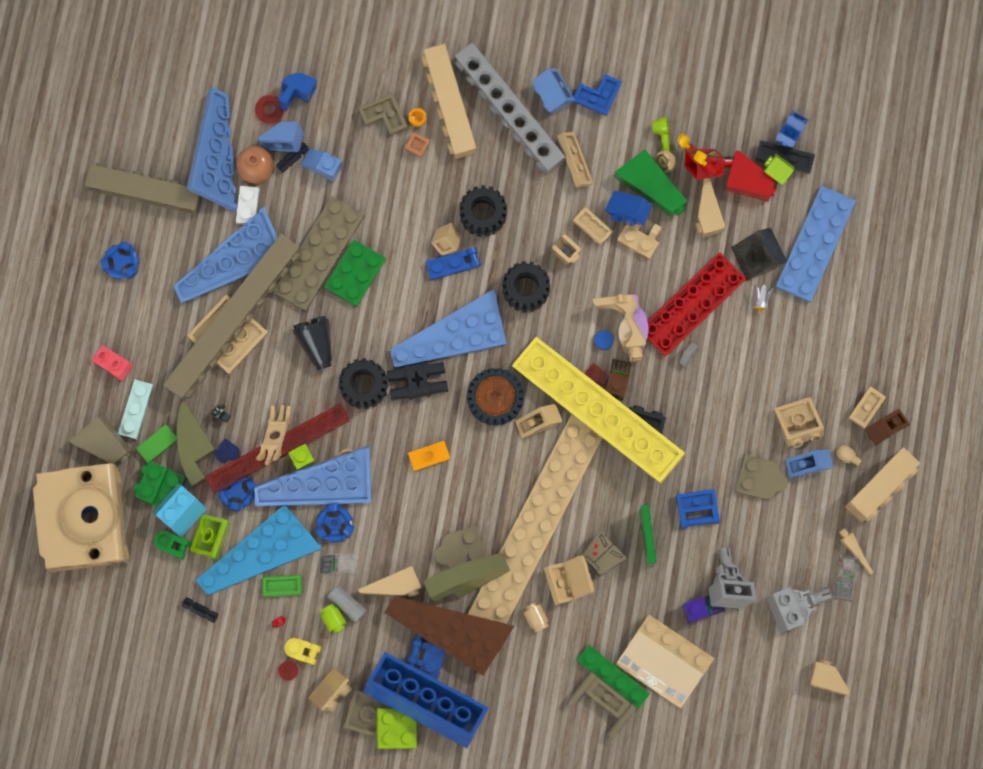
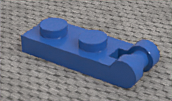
[425,247,482,280]

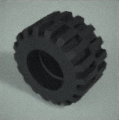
[459,185,507,237]
[502,261,550,313]
[339,358,388,409]

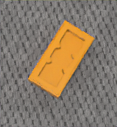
[408,441,451,472]

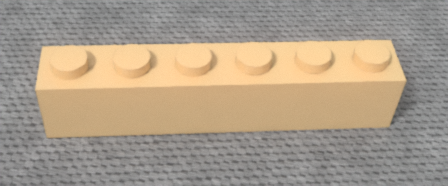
[421,44,477,159]

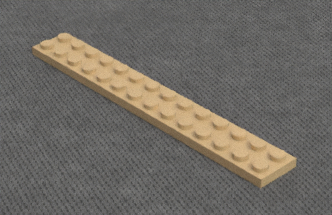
[468,414,602,624]

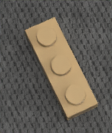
[557,132,594,188]

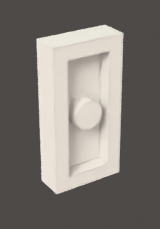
[236,186,260,225]

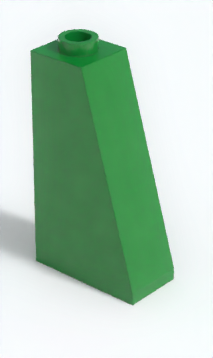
[614,149,687,217]

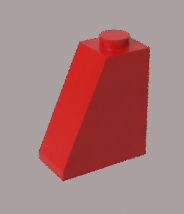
[725,150,777,202]

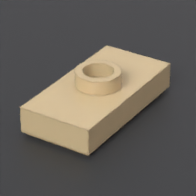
[572,206,613,246]

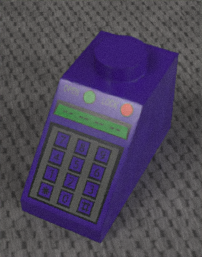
[682,596,725,624]

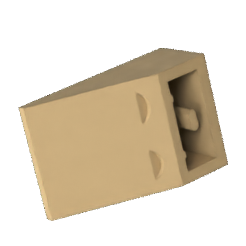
[308,668,352,714]

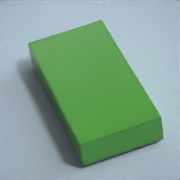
[136,425,177,463]
[262,575,302,597]

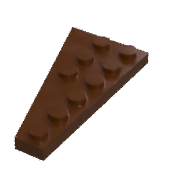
[384,596,515,676]

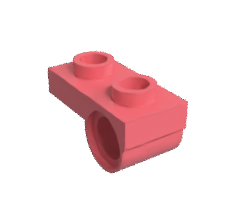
[91,345,133,382]

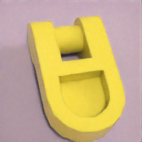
[284,638,321,666]

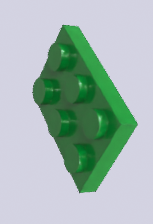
[324,239,386,307]

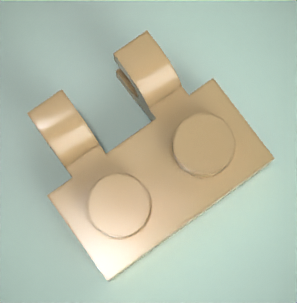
[617,224,662,260]

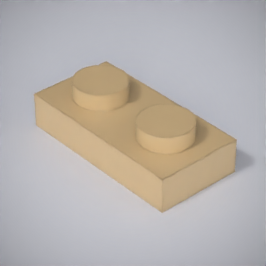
[848,386,886,429]

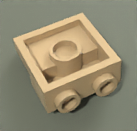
[774,397,824,448]

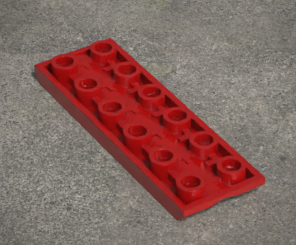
[647,252,746,357]

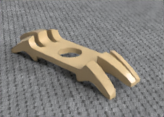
[256,405,291,465]

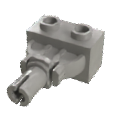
[708,548,756,609]
[766,587,832,634]

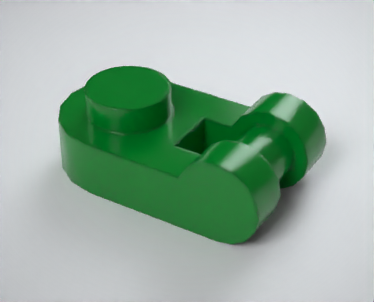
[154,531,191,560]

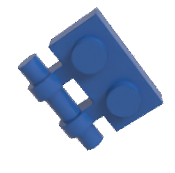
[406,634,446,679]

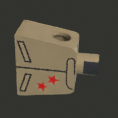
[583,531,626,577]

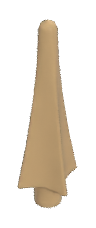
[839,528,873,575]

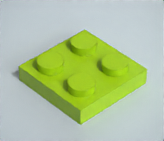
[376,709,417,749]

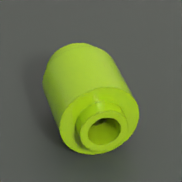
[320,604,347,634]

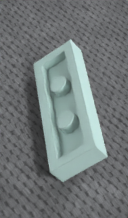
[118,379,154,440]

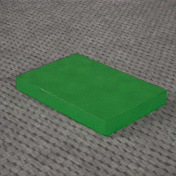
[639,505,656,568]

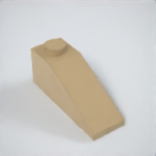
[695,178,726,238]
[358,566,422,598]

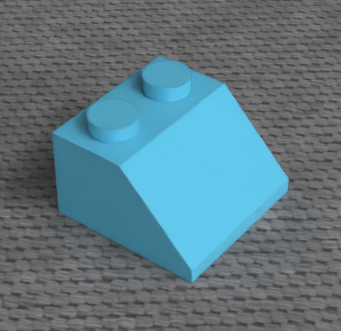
[152,483,207,538]

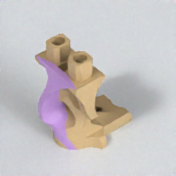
[592,294,648,363]

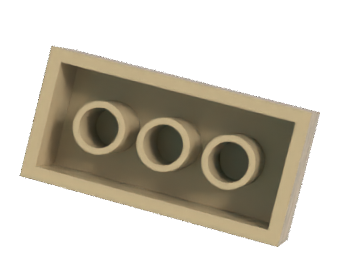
[845,447,920,523]

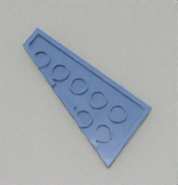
[390,289,506,369]

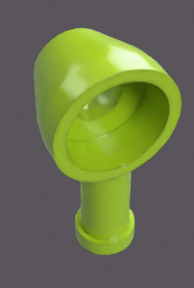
[652,117,671,152]

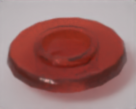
[255,95,284,124]

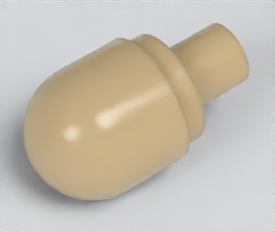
[836,445,862,466]

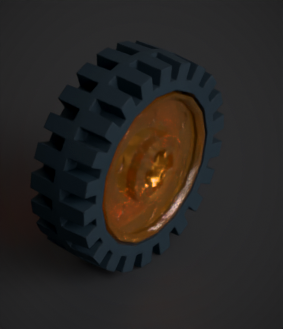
[467,368,524,426]

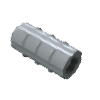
[327,585,367,623]

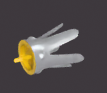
[753,285,773,314]

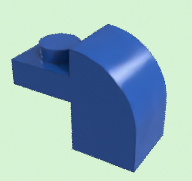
[278,73,317,111]
[776,111,809,149]

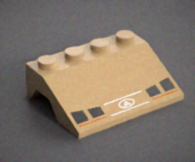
[615,615,714,709]

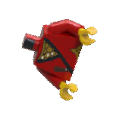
[677,133,732,180]

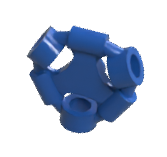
[101,242,140,280]
[218,472,255,511]
[315,504,355,543]

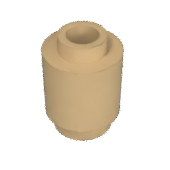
[523,603,549,633]

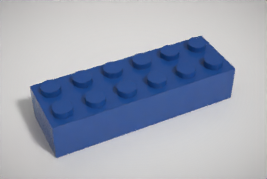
[363,652,489,748]

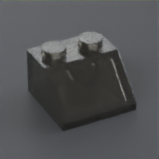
[731,228,787,281]

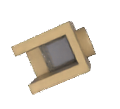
[550,234,581,265]

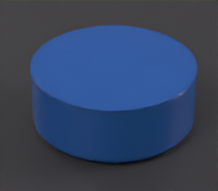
[594,330,614,350]

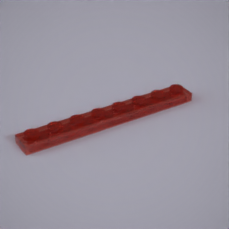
[205,403,350,494]

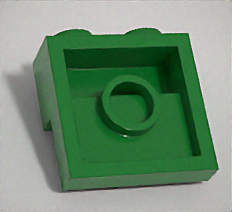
[133,461,187,507]

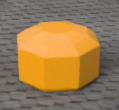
[409,108,426,127]

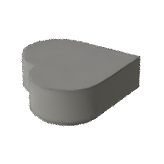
[680,343,699,367]

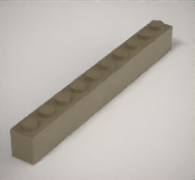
[163,234,301,401]

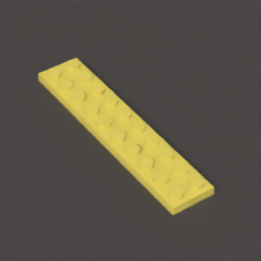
[512,337,685,484]

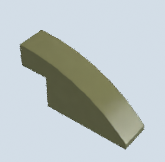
[177,401,216,488]
[423,553,511,602]

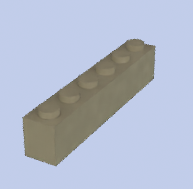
[84,163,202,215]

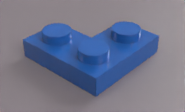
[574,74,622,116]

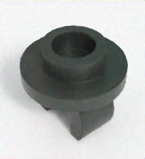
[211,404,232,422]

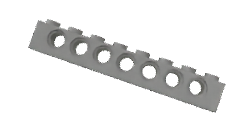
[454,43,565,175]

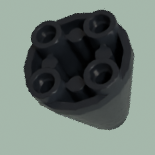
[292,316,332,370]

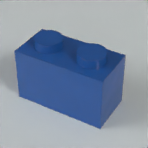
[605,191,652,226]

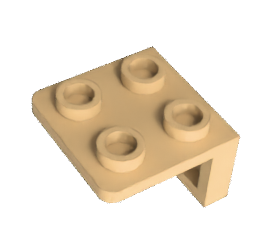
[544,555,594,605]

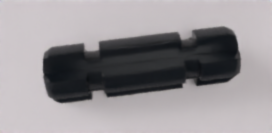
[276,142,309,173]
[182,597,219,623]

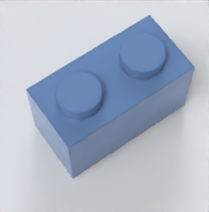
[532,68,575,113]

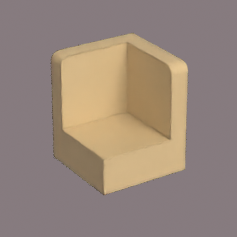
[431,223,462,256]

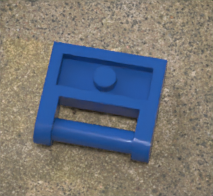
[676,489,720,529]

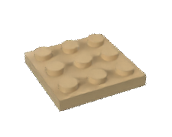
[187,294,269,375]

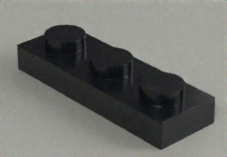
[755,140,815,174]

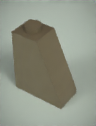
[69,415,132,464]

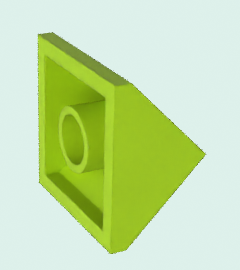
[189,514,231,560]

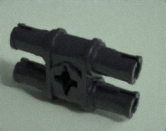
[387,362,448,400]

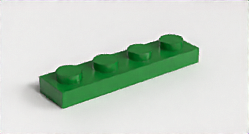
[577,645,650,709]

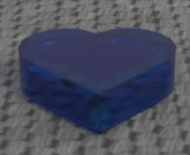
[215,439,241,463]

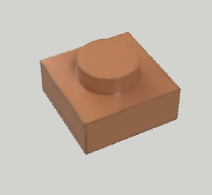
[405,132,430,158]

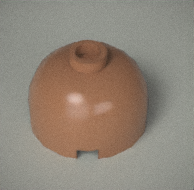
[236,146,274,185]

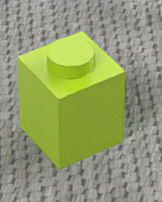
[764,154,794,185]
[288,444,316,470]

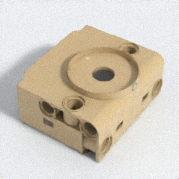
[33,464,129,572]

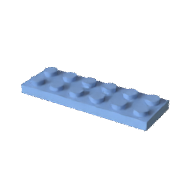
[776,185,856,303]

